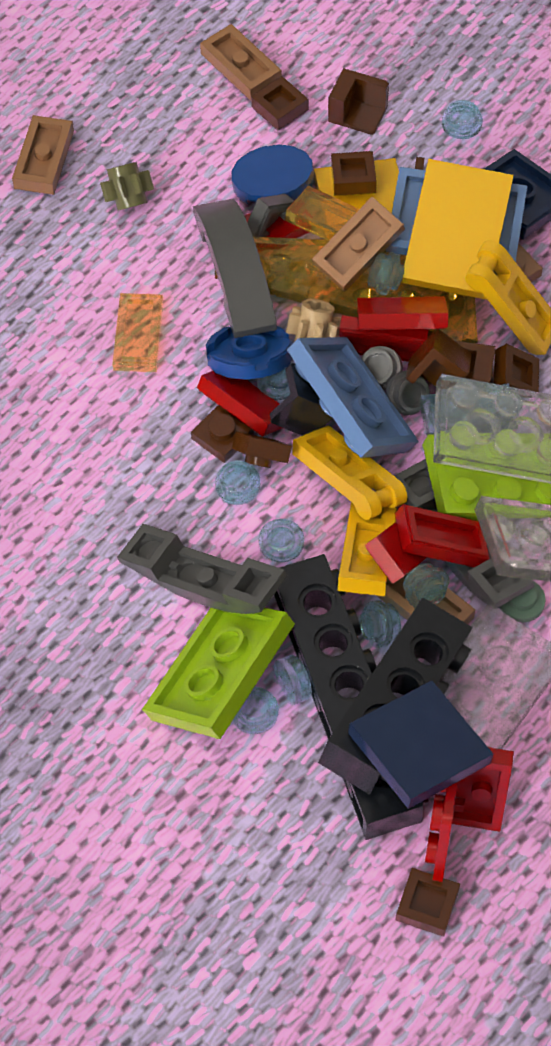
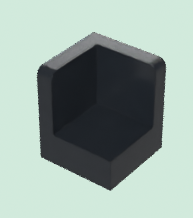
[269,363,333,436]

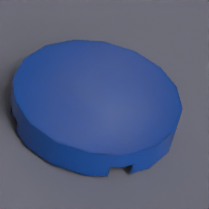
[231,144,315,204]
[206,326,293,380]

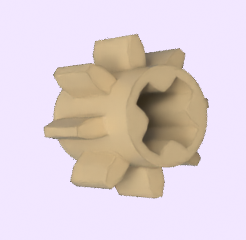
[286,299,341,342]

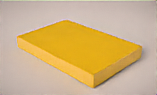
[401,159,514,300]

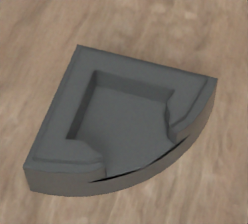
[247,194,296,241]

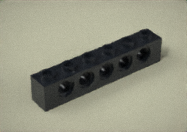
[274,554,429,840]

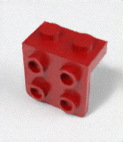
[425,746,514,882]

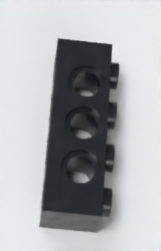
[318,597,473,795]

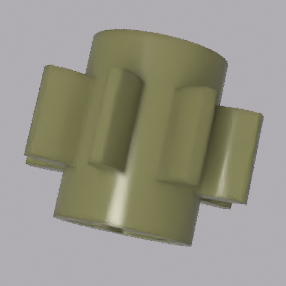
[100,161,154,210]

